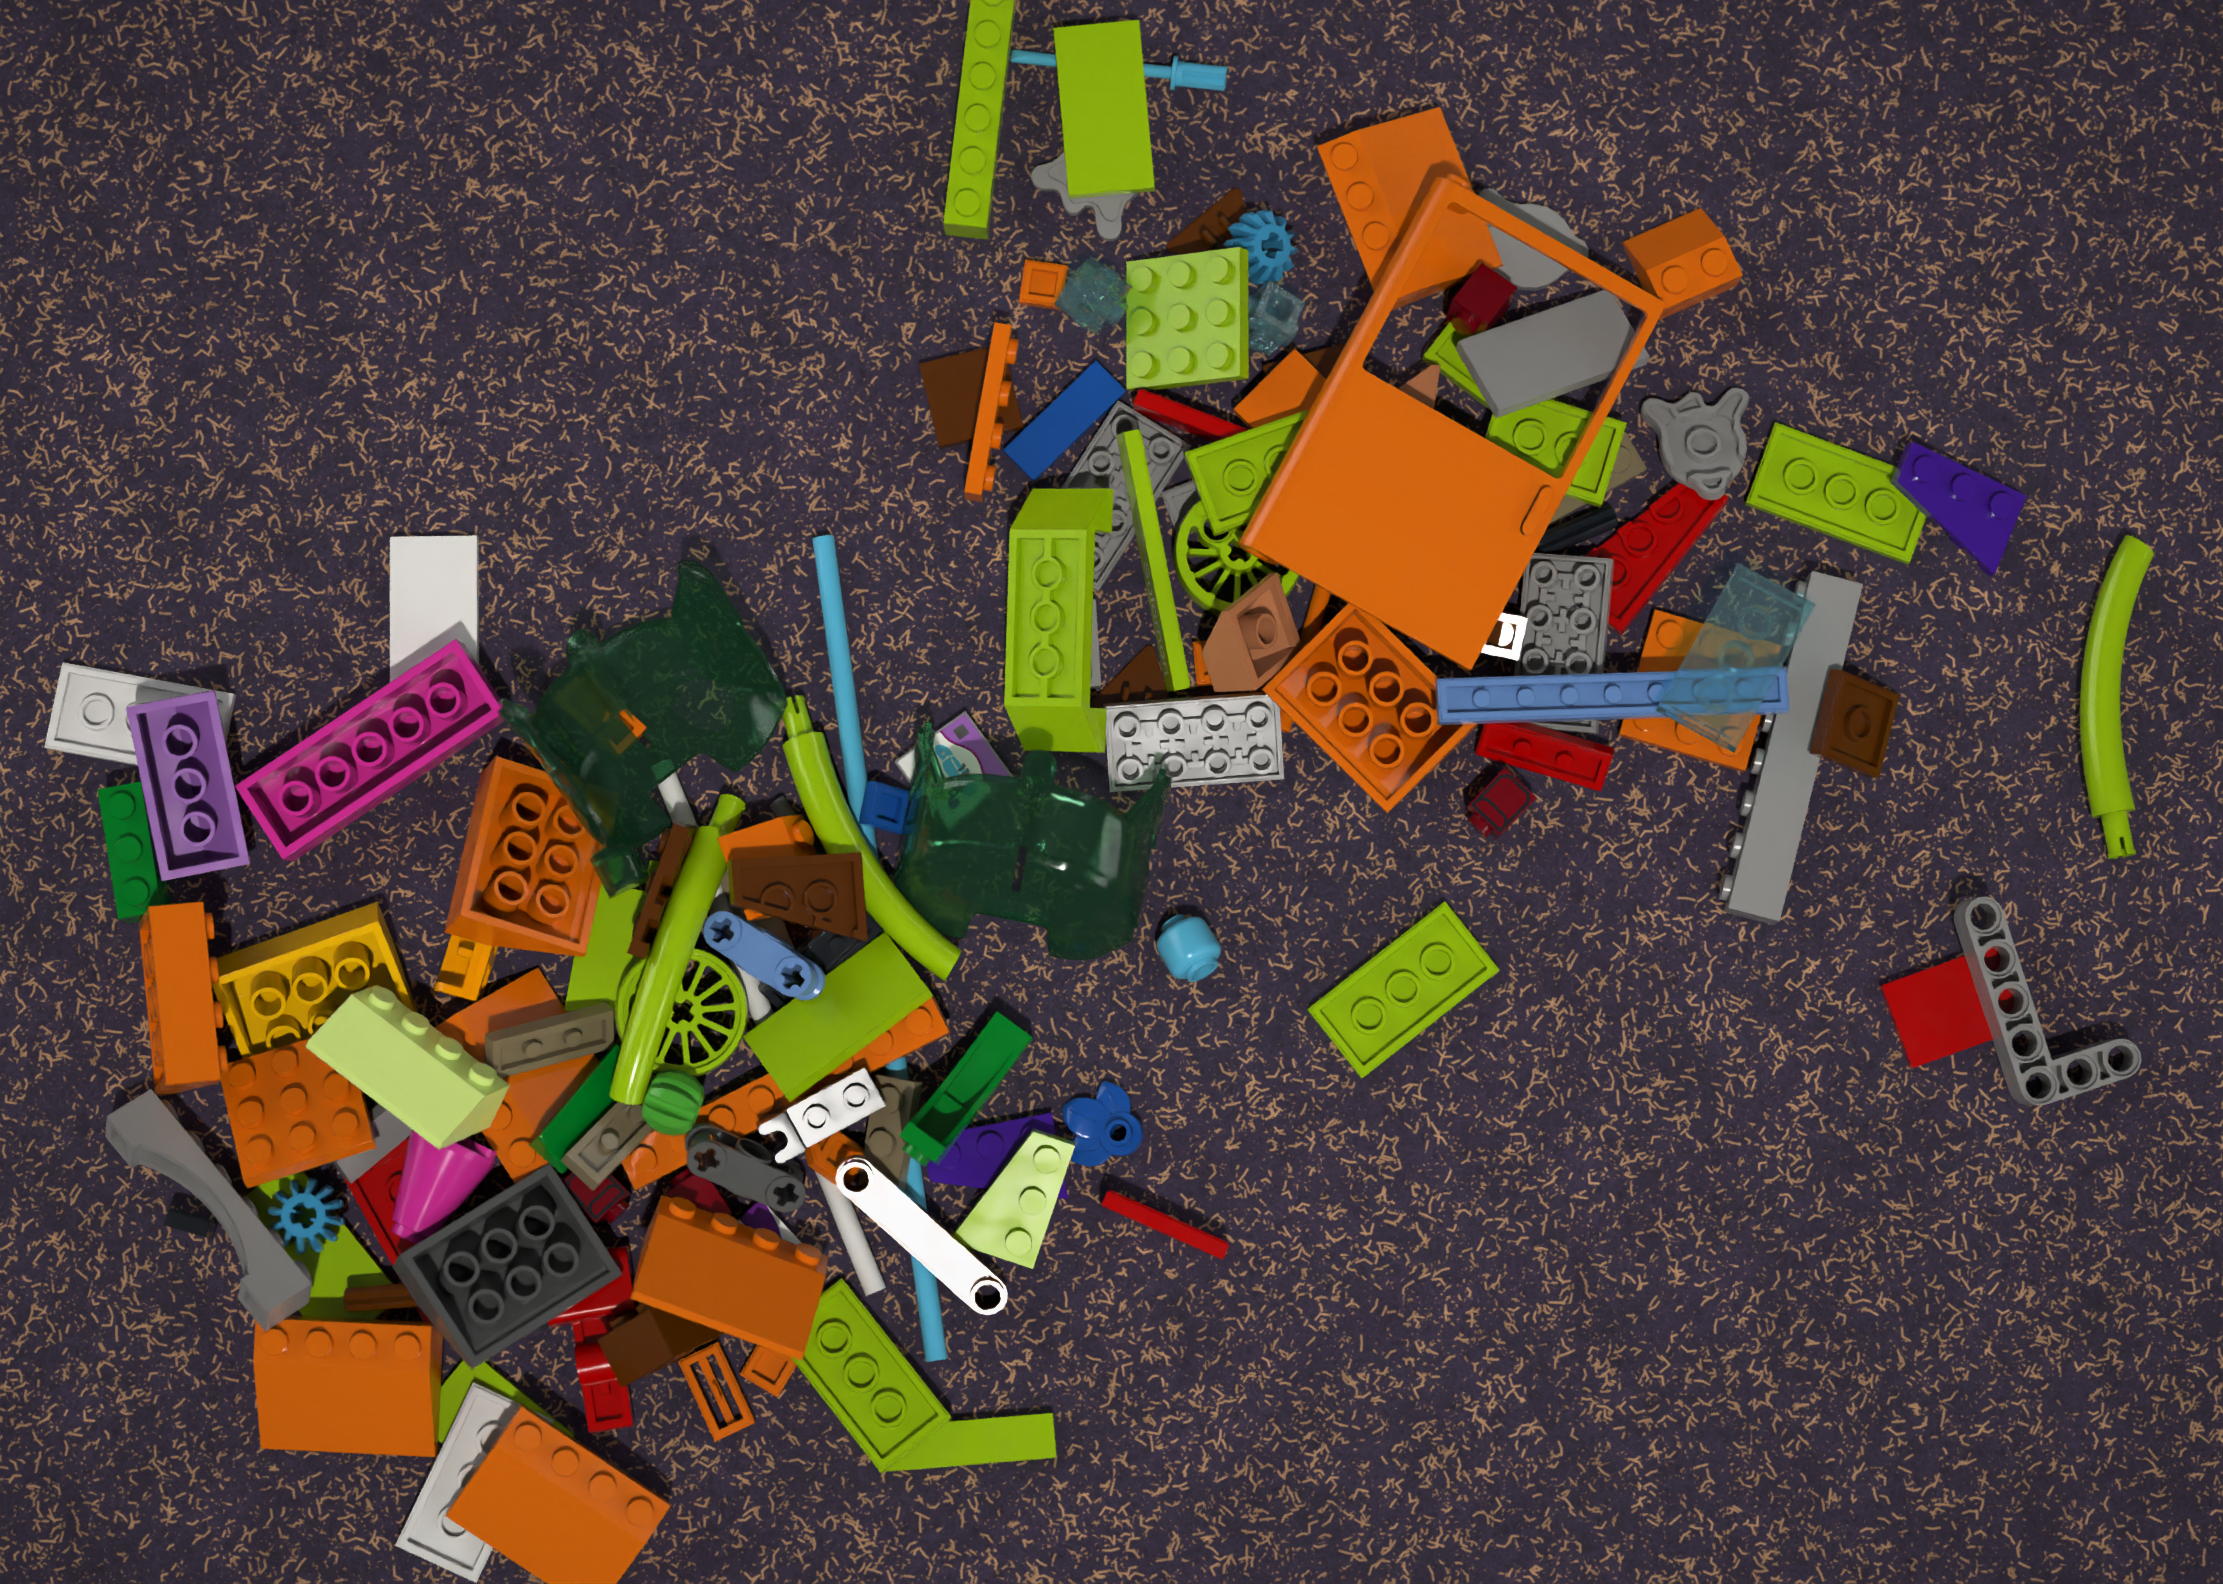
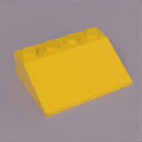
[211,902,418,1059]

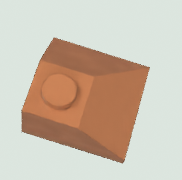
[1201,572,1303,692]

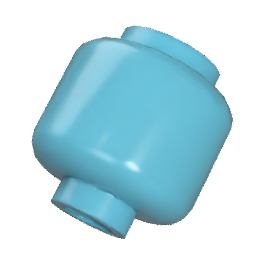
[1156,914,1221,982]

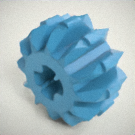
[1222,210,1299,285]
[268,1178,345,1254]

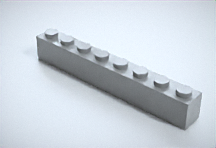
[1719,571,1863,925]

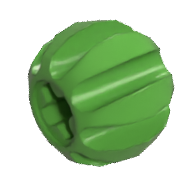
[642,1069,704,1136]

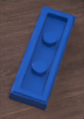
[1003,361,1126,483]

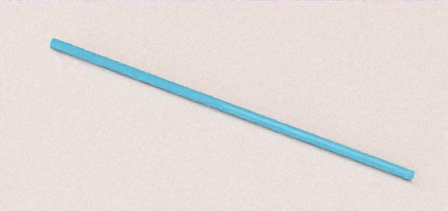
[812,535,947,1362]

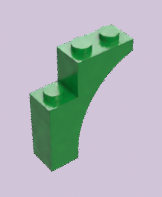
[899,1011,1033,1167]

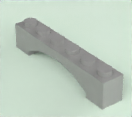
[105,1089,312,1332]

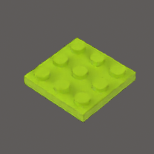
[1126,247,1249,392]

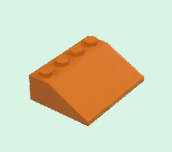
[1317,107,1503,311]
[1262,603,1478,813]
[445,756,620,957]
[139,902,227,1097]
[435,967,599,1184]
[631,1195,828,1361]
[253,1315,443,1457]
[445,1403,671,1584]

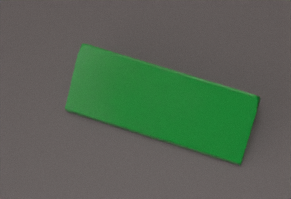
[529,1044,621,1174]

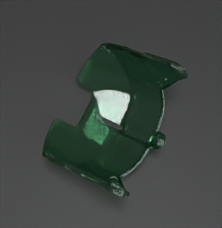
[497,559,788,849]
[893,722,1172,960]

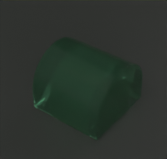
[590,837,650,898]

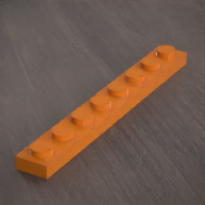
[622,993,952,1190]

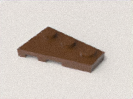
[627,821,697,958]
[727,852,868,942]

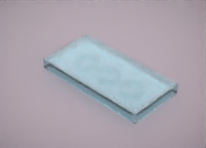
[1656,563,1816,752]

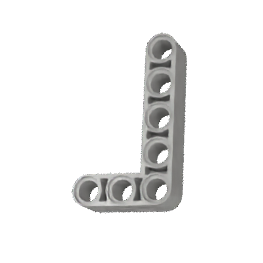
[1954,897,2141,1106]

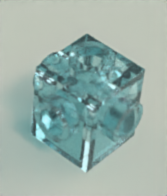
[1054,257,1132,335]
[1248,280,1305,356]

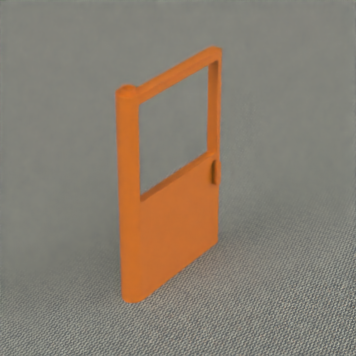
[1238,174,1667,672]

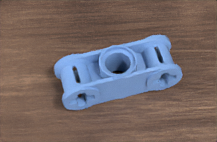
[704,911,825,1001]

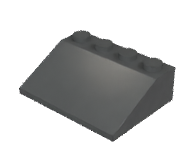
[393,1163,623,1370]

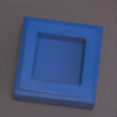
[859,781,911,834]

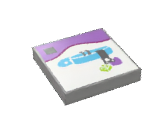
[894,711,1017,833]

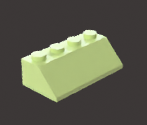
[306,984,510,1150]

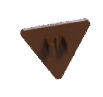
[1167,188,1249,280]
[1090,646,1169,709]

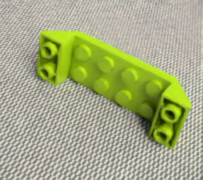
[1004,488,1113,753]

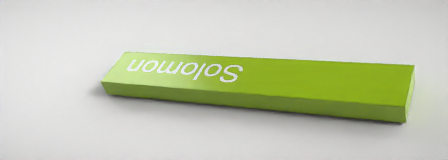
[1116,429,1190,692]

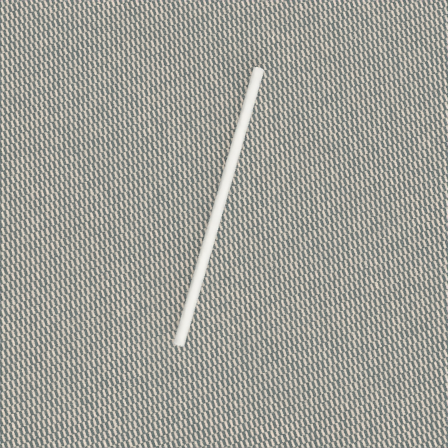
[651,760,886,1296]

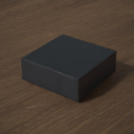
[163,1208,218,1239]

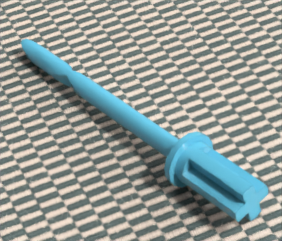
[1010,50,1228,91]

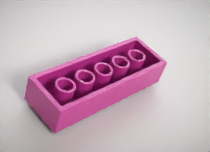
[235,639,512,862]

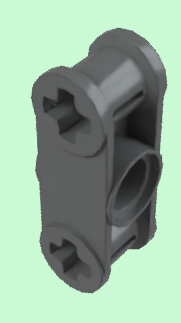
[685,1123,806,1213]

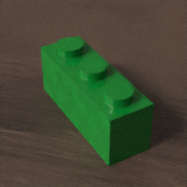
[97,781,170,924]

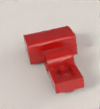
[547,1245,639,1434]

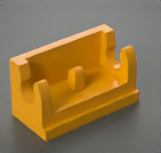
[434,934,498,1002]

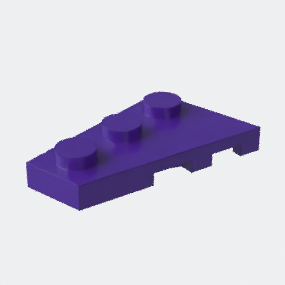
[1891,442,2026,576]
[927,1113,1068,1200]

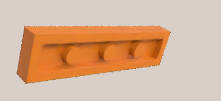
[964,322,1019,503]

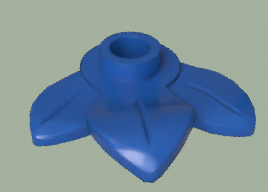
[1062,1081,1143,1167]

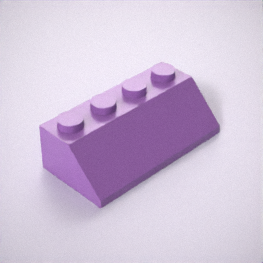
[126,690,250,881]

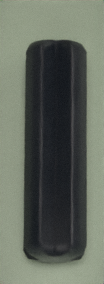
[1537,505,1618,554]

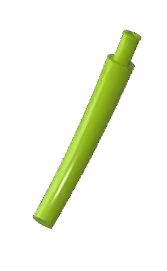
[2080,535,2154,859]
[777,695,962,981]
[609,794,746,1105]

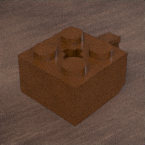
[598,1303,725,1388]

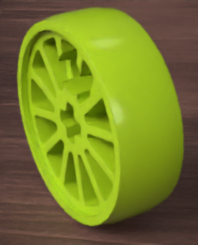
[1173,500,1300,616]
[614,947,748,1077]

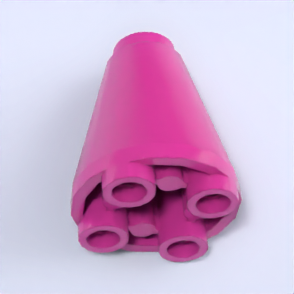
[391,1129,497,1244]

